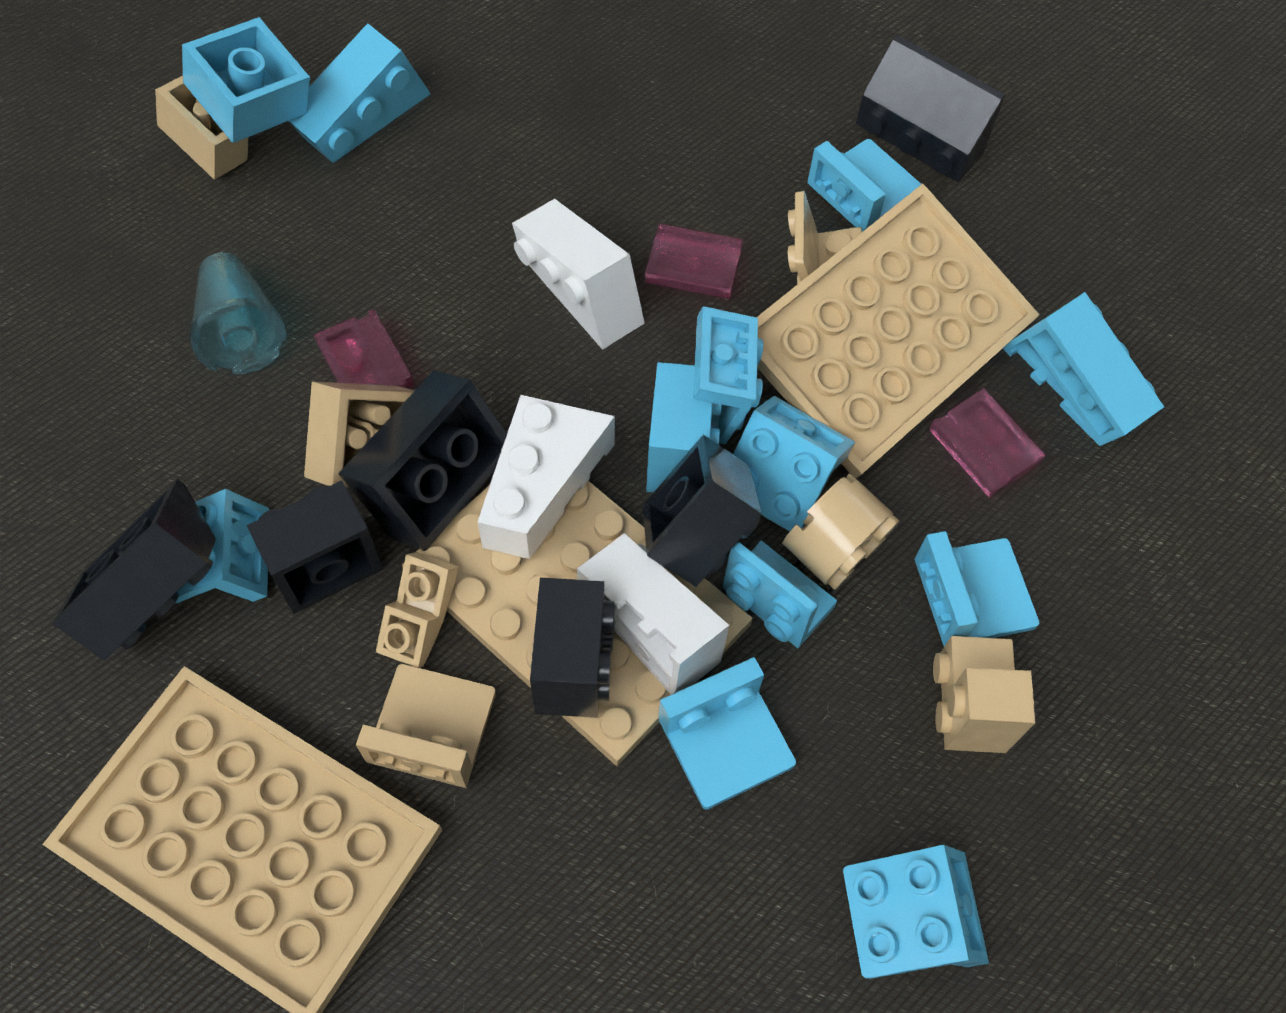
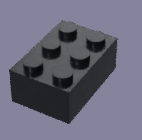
[338,371,507,551]

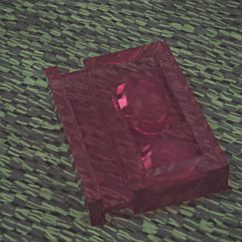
[645,223,743,299]
[314,309,414,388]
[929,389,1045,498]

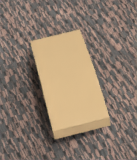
[376,552,459,668]

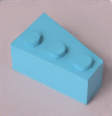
[288,23,431,163]
[1002,292,1164,446]

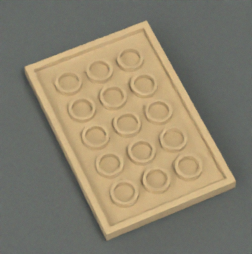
[756,183,1040,478]
[402,481,753,767]
[42,666,442,1013]

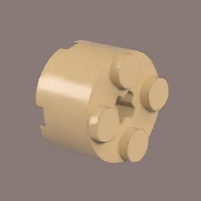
[782,474,900,590]

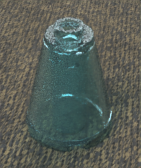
[190,253,287,374]

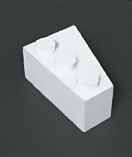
[512,199,645,350]
[477,395,615,559]
[577,533,729,695]

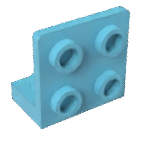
[807,139,921,232]
[693,306,763,445]
[733,396,855,532]
[174,489,269,604]
[914,531,1039,646]
[723,541,837,648]
[658,657,796,810]
[843,845,989,979]

